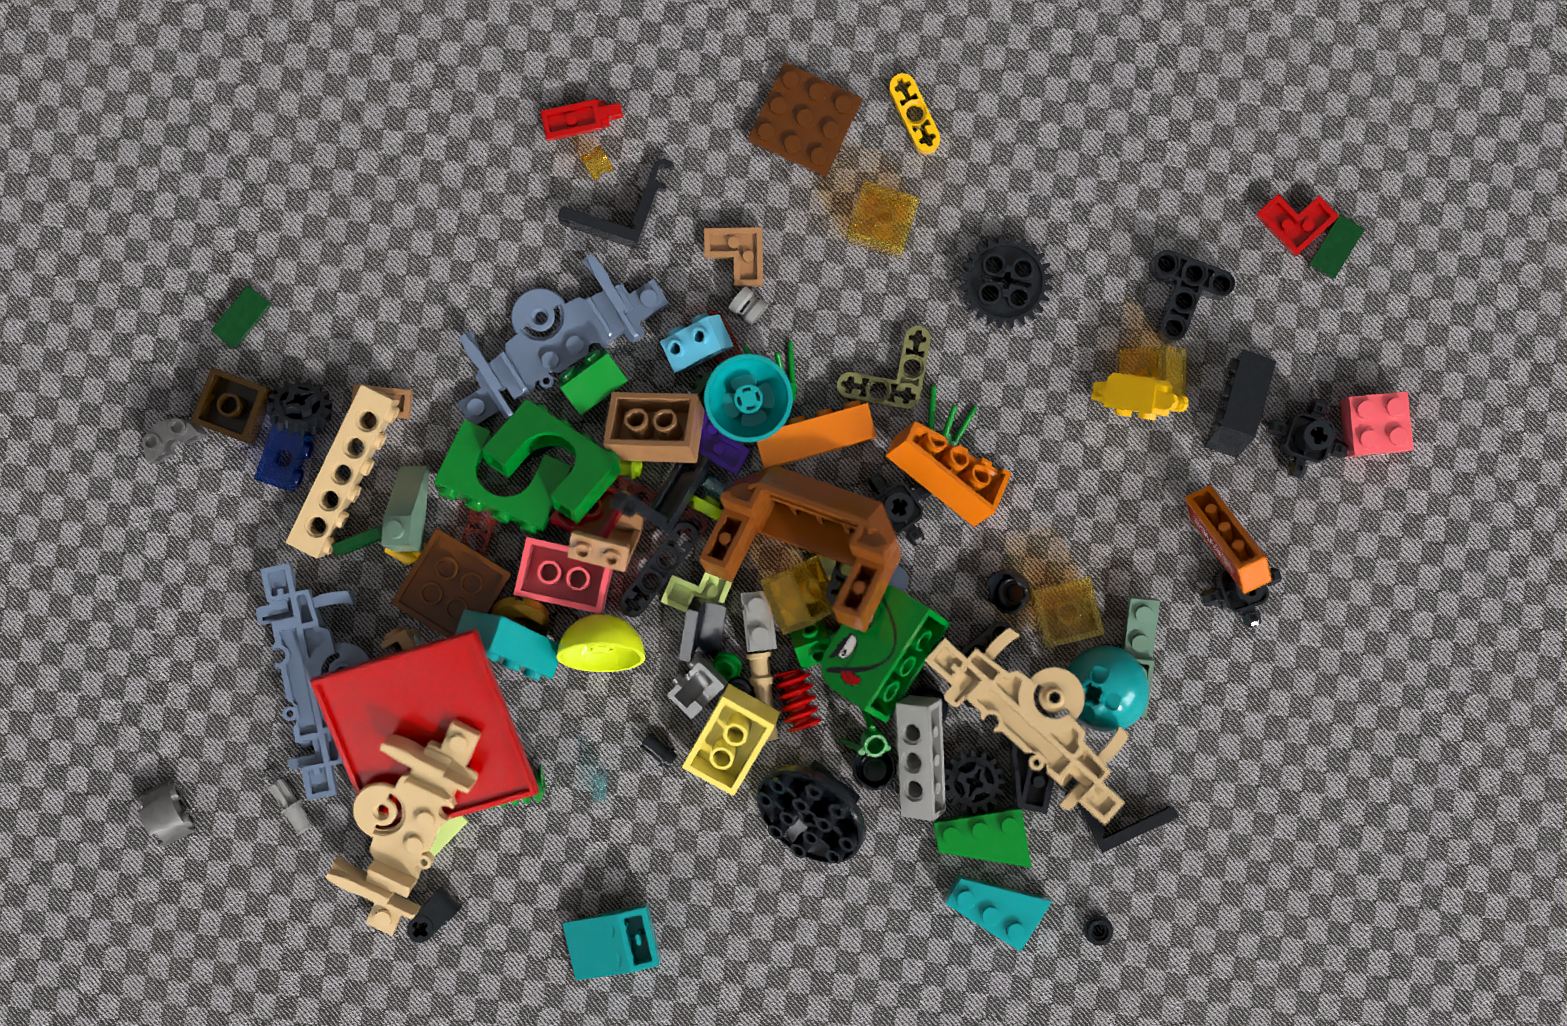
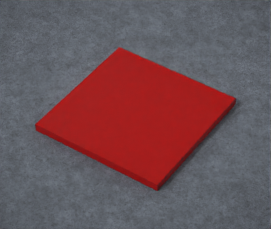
[309,628,540,828]

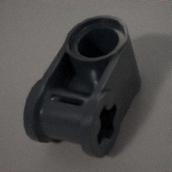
[407,886,463,943]

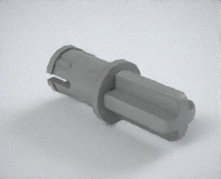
[269,778,314,835]

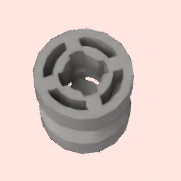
[728,286,769,327]

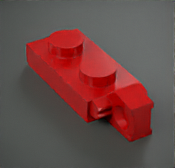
[540,99,624,142]

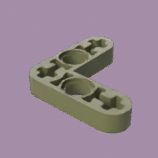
[837,326,931,410]

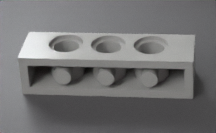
[894,695,946,821]

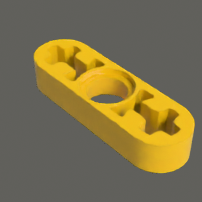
[889,73,940,154]

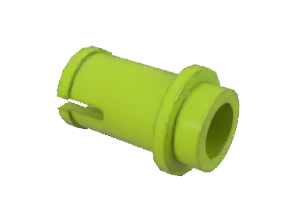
[619,461,642,479]

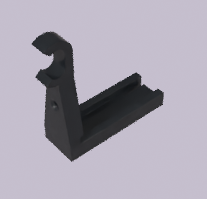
[558,159,675,250]
[610,453,713,534]
[1064,777,1179,853]

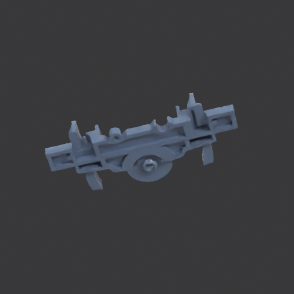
[457,254,670,426]
[256,563,371,801]

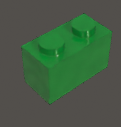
[557,348,628,415]

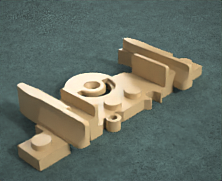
[925,628,1129,825]
[326,720,482,936]

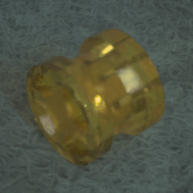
[580,145,614,182]

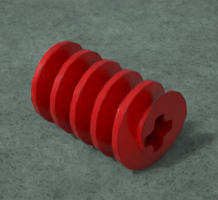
[773,668,821,732]

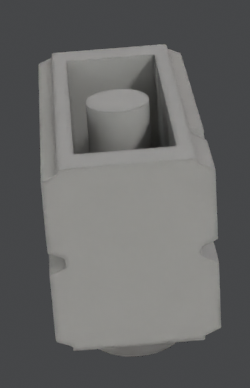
[741,590,777,652]

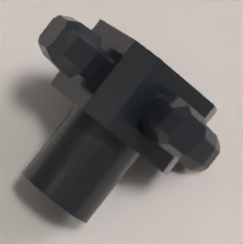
[1266,398,1349,479]
[868,472,932,546]
[1199,567,1282,628]

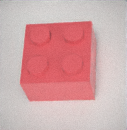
[1339,392,1414,458]

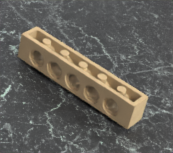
[286,384,400,559]

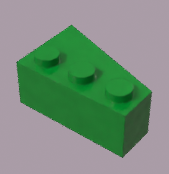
[932,806,1032,868]

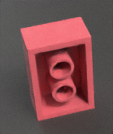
[513,537,613,614]

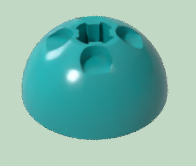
[704,354,793,442]
[1067,645,1149,733]

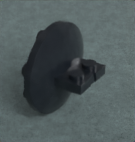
[757,759,866,864]

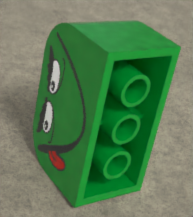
[821,585,951,723]

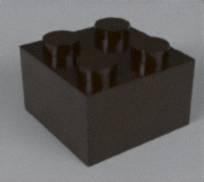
[190,367,274,445]

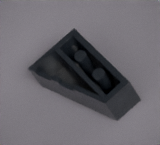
[1204,349,1276,458]
[1008,737,1055,814]

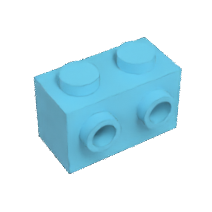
[660,313,734,373]

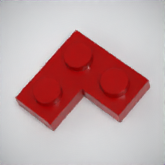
[1255,194,1339,257]

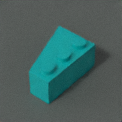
[455,610,559,681]
[942,874,1052,952]

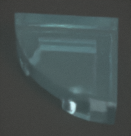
[593,772,608,802]

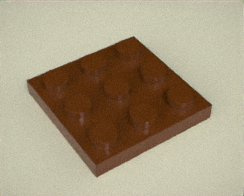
[747,62,863,178]
[391,528,513,637]

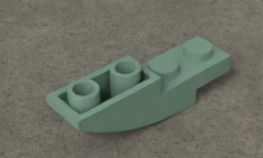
[1121,596,1160,718]

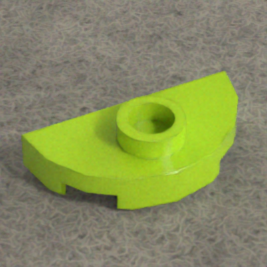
[688,495,723,521]

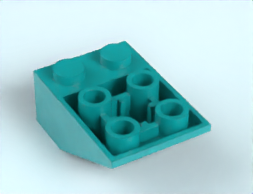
[562,902,662,981]

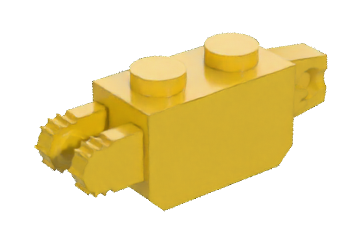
[1091,373,1189,421]

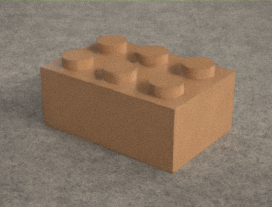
[603,392,705,463]

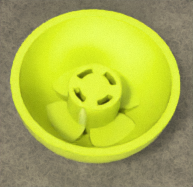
[557,614,645,672]

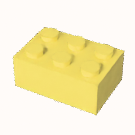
[682,683,780,796]

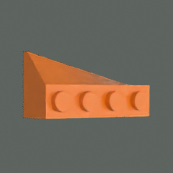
[885,421,1012,527]

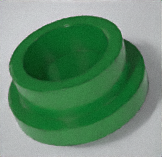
[713,652,742,680]

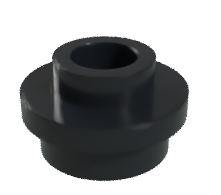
[1084,915,1113,946]

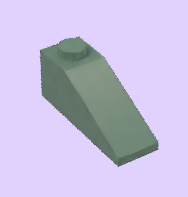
[381,466,430,552]

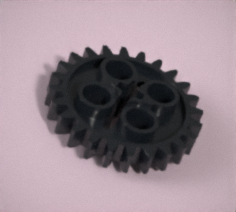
[958,235,1053,330]

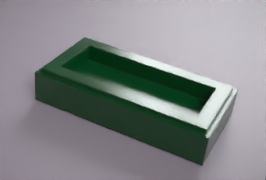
[1308,214,1365,280]
[211,285,272,349]
[331,524,383,556]

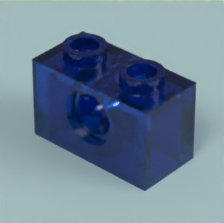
[254,424,314,492]

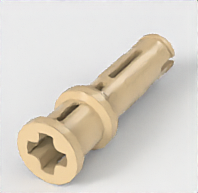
[746,651,779,741]

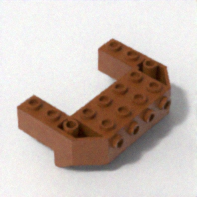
[699,465,902,632]

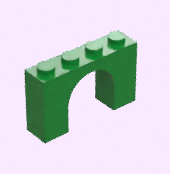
[481,399,621,524]
[434,420,572,535]

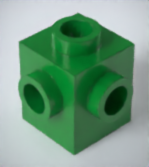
[789,619,834,669]

